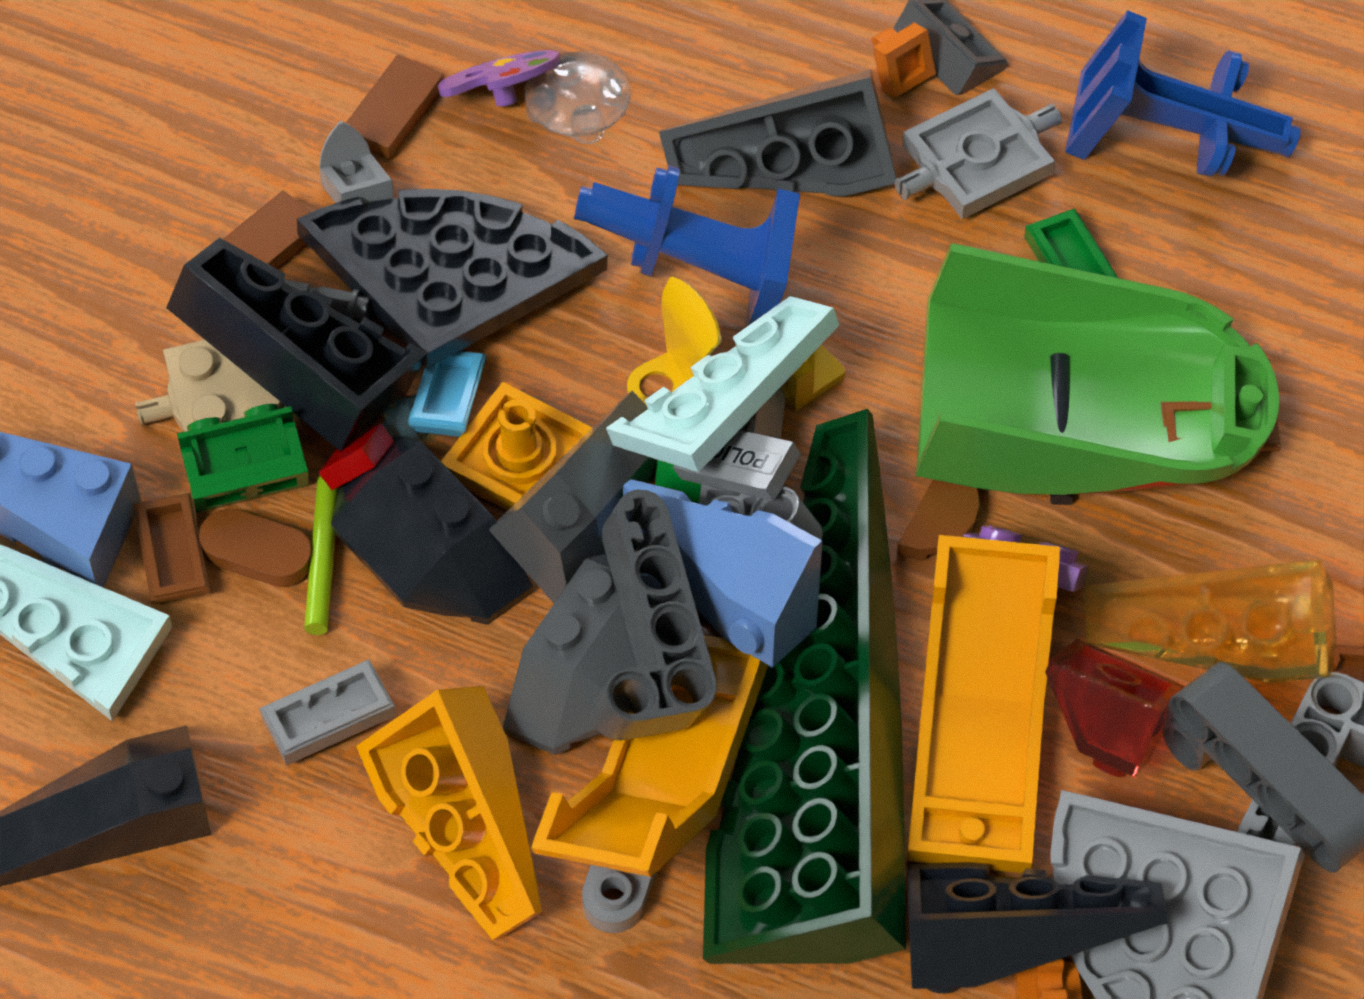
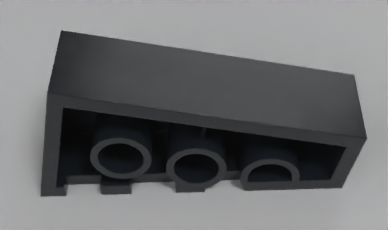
[166,238,428,451]

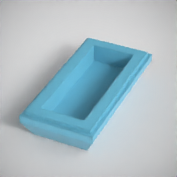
[408,351,486,437]

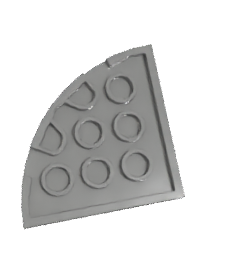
[1051,790,1305,999]

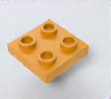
[441,382,592,511]

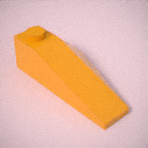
[356,686,543,940]

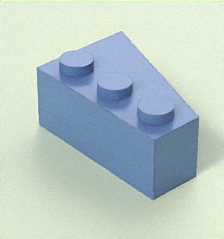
[0,432,141,588]

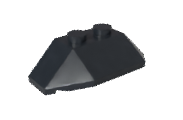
[331,437,534,625]

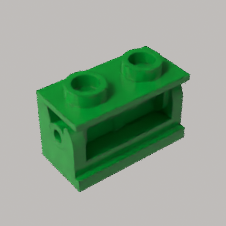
[177,404,309,513]

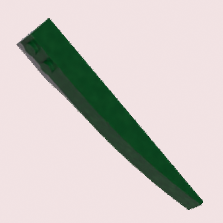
[703,409,906,964]

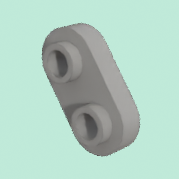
[582,865,657,933]

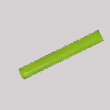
[304,475,340,635]

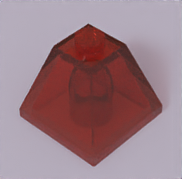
[1045,638,1185,777]

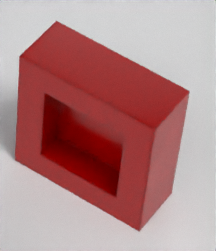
[318,423,394,491]

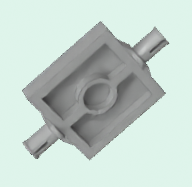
[894,88,1061,219]

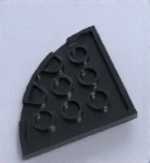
[297,189,608,369]

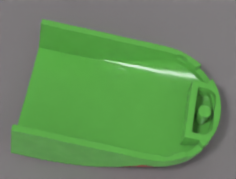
[916,243,1279,495]

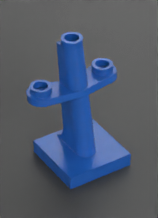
[1065,10,1301,177]
[574,164,800,328]

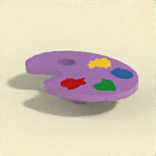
[438,50,561,107]

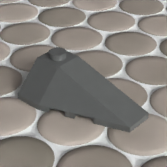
[659,70,897,196]
[489,390,658,603]

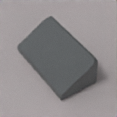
[894,0,1009,95]

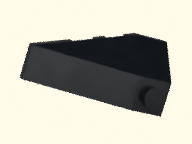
[0,725,212,887]
[907,862,1167,993]

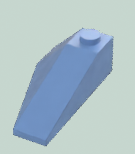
[623,479,822,667]

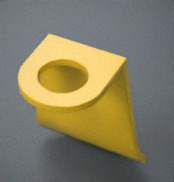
[627,277,721,406]

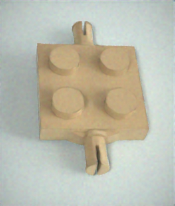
[135,340,302,432]

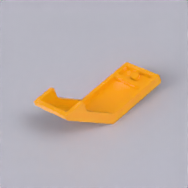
[907,535,1060,873]
[531,635,768,877]

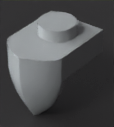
[319,121,393,204]

